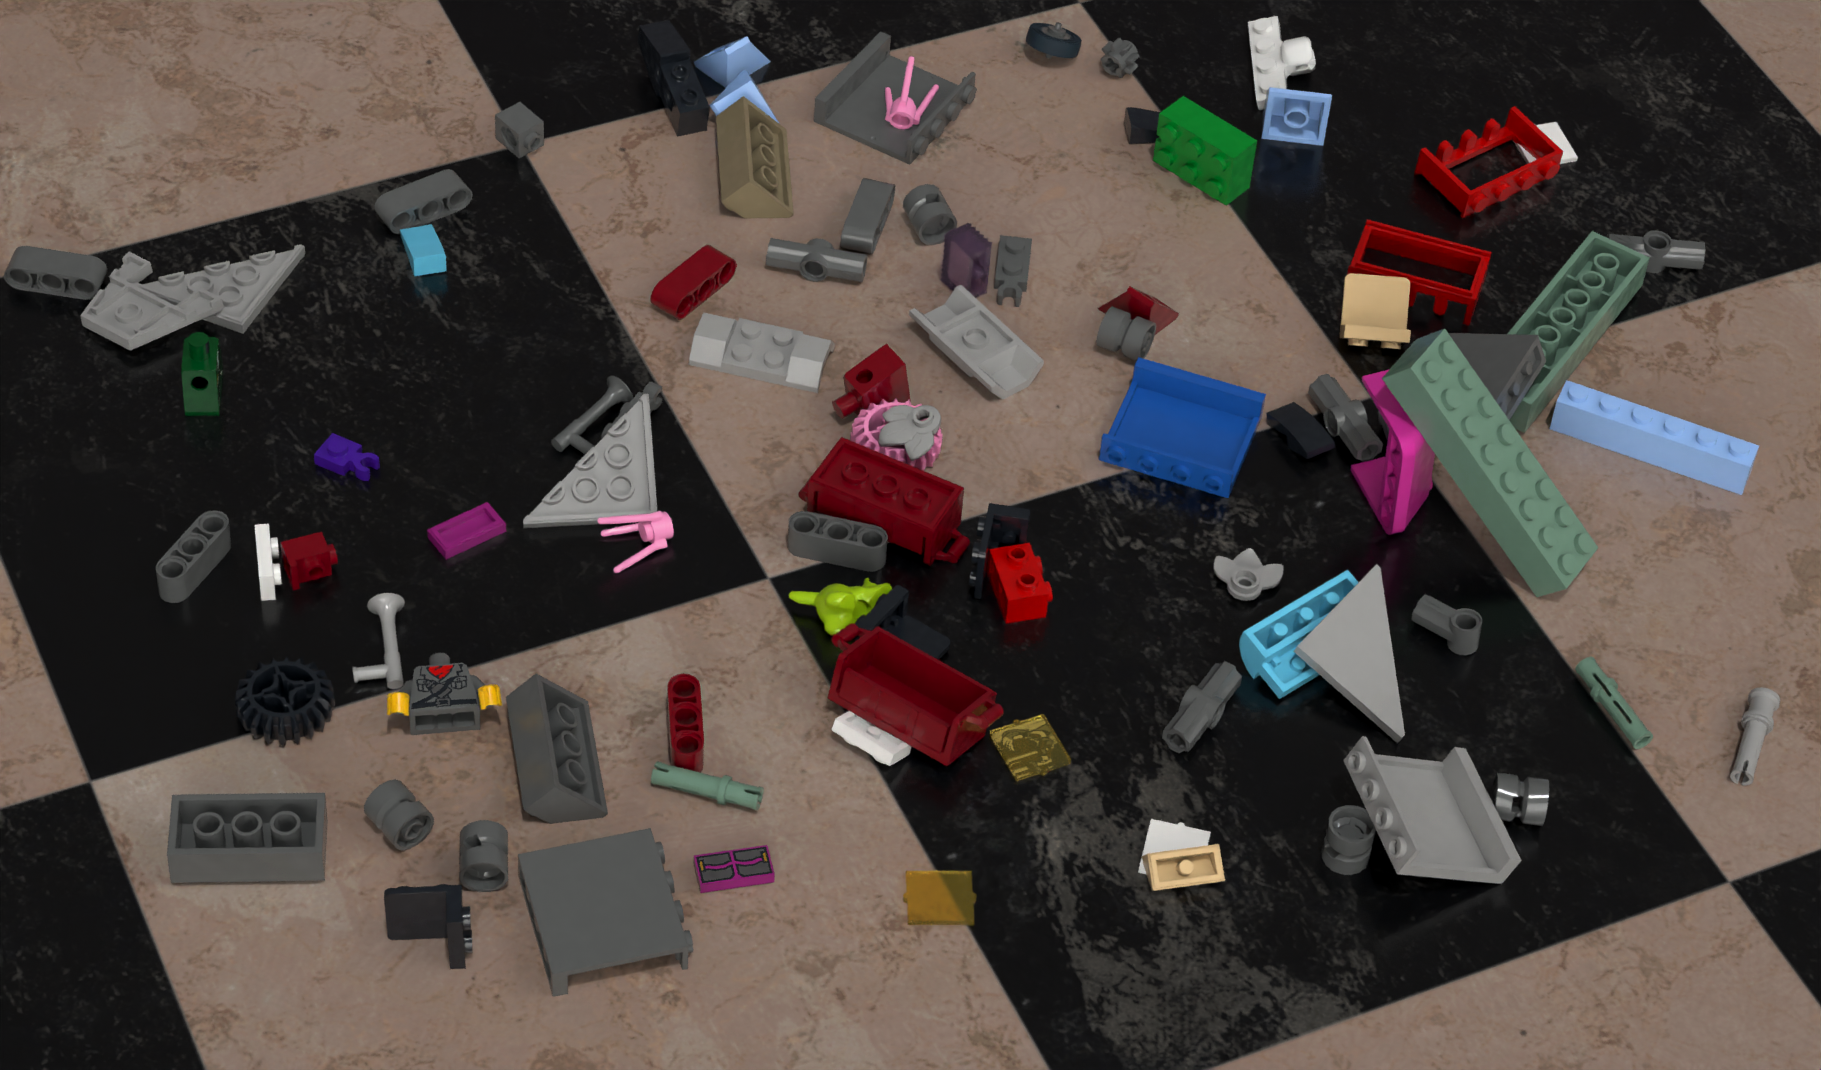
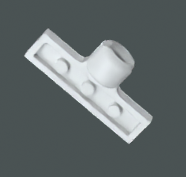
[1248,16,1316,110]

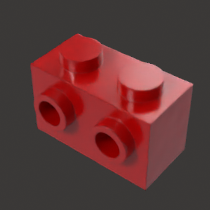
[987,543,1053,624]

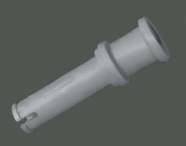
[1730,687,1780,786]

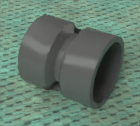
[903,184,957,245]
[1096,306,1156,361]
[1491,772,1549,826]
[364,779,434,850]
[1322,805,1376,875]
[459,820,508,892]

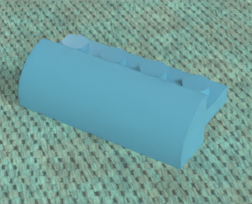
[1239,570,1359,699]

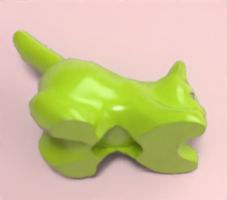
[788,578,892,636]

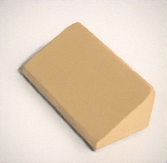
[1142,844,1225,891]

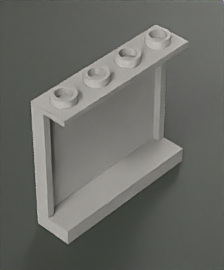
[1343,736,1522,884]

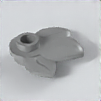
[878,405,941,461]
[1214,548,1283,601]

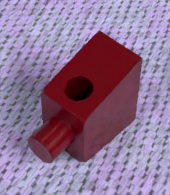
[832,344,911,419]

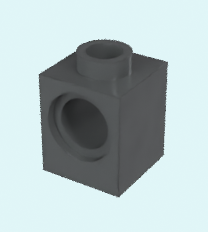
[495,102,544,158]

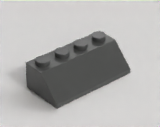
[506,674,608,824]

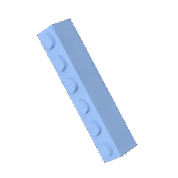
[1550,380,1759,495]

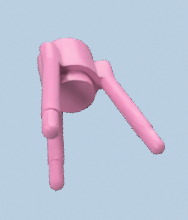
[885,56,939,129]
[597,511,674,573]

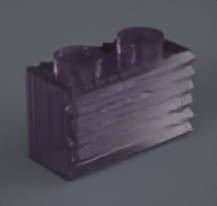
[940,223,992,298]

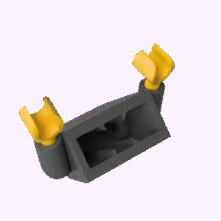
[387,653,502,735]

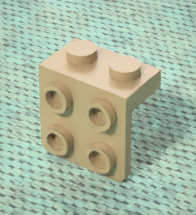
[1340,273,1411,349]

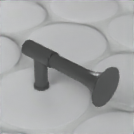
[551,376,633,455]

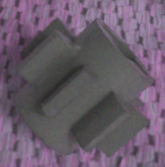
[1100,38,1140,78]

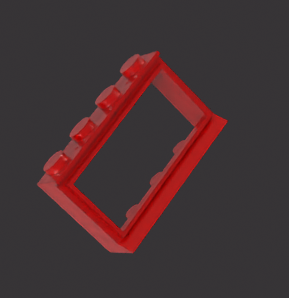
[1414,106,1564,218]
[1347,219,1492,325]

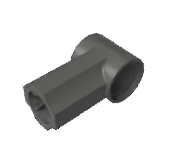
[1411,594,1482,655]

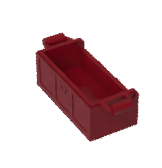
[798,437,970,566]
[827,623,1004,766]

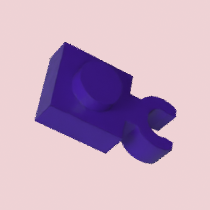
[314,433,380,481]

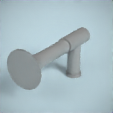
[353,593,405,689]

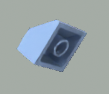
[1261,87,1332,146]

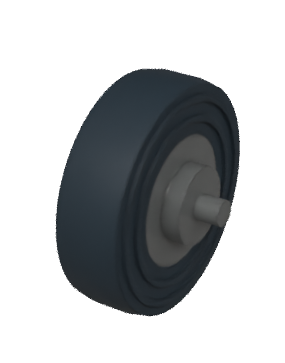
[1026,22,1082,59]

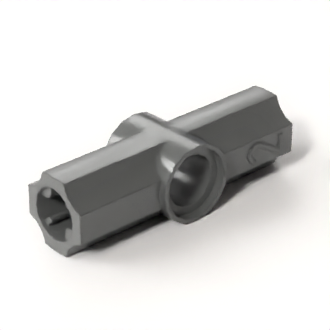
[1607,230,1705,273]
[766,238,868,282]
[1308,374,1383,462]
[1162,661,1242,753]

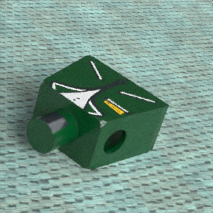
[181,332,223,416]

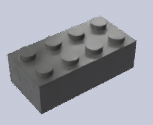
[167,793,328,883]

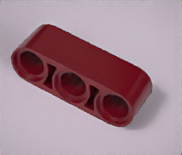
[650,245,737,320]
[667,673,704,773]

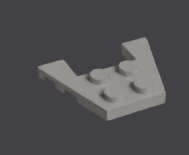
[80,252,224,351]

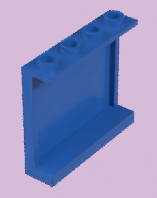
[1099,357,1266,498]

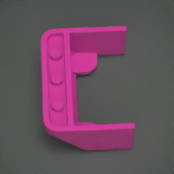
[1351,369,1435,535]

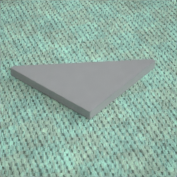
[132,244,305,333]
[523,394,657,528]
[1293,564,1405,743]

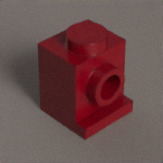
[280,531,338,590]

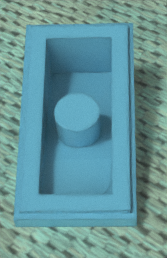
[400,224,447,277]

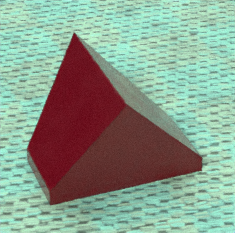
[1097,286,1179,335]

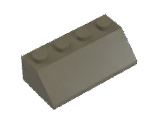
[716,96,794,218]

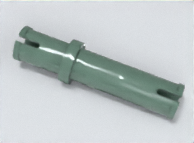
[1575,657,1653,749]
[651,761,764,810]

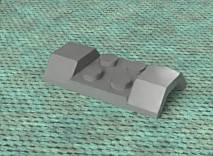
[909,285,1044,399]
[689,312,835,393]

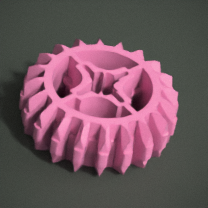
[850,398,942,471]

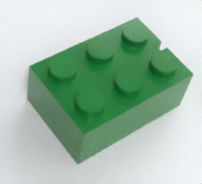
[1153,96,1257,206]

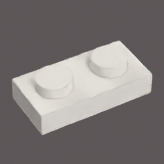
[255,524,282,601]
[832,711,912,766]

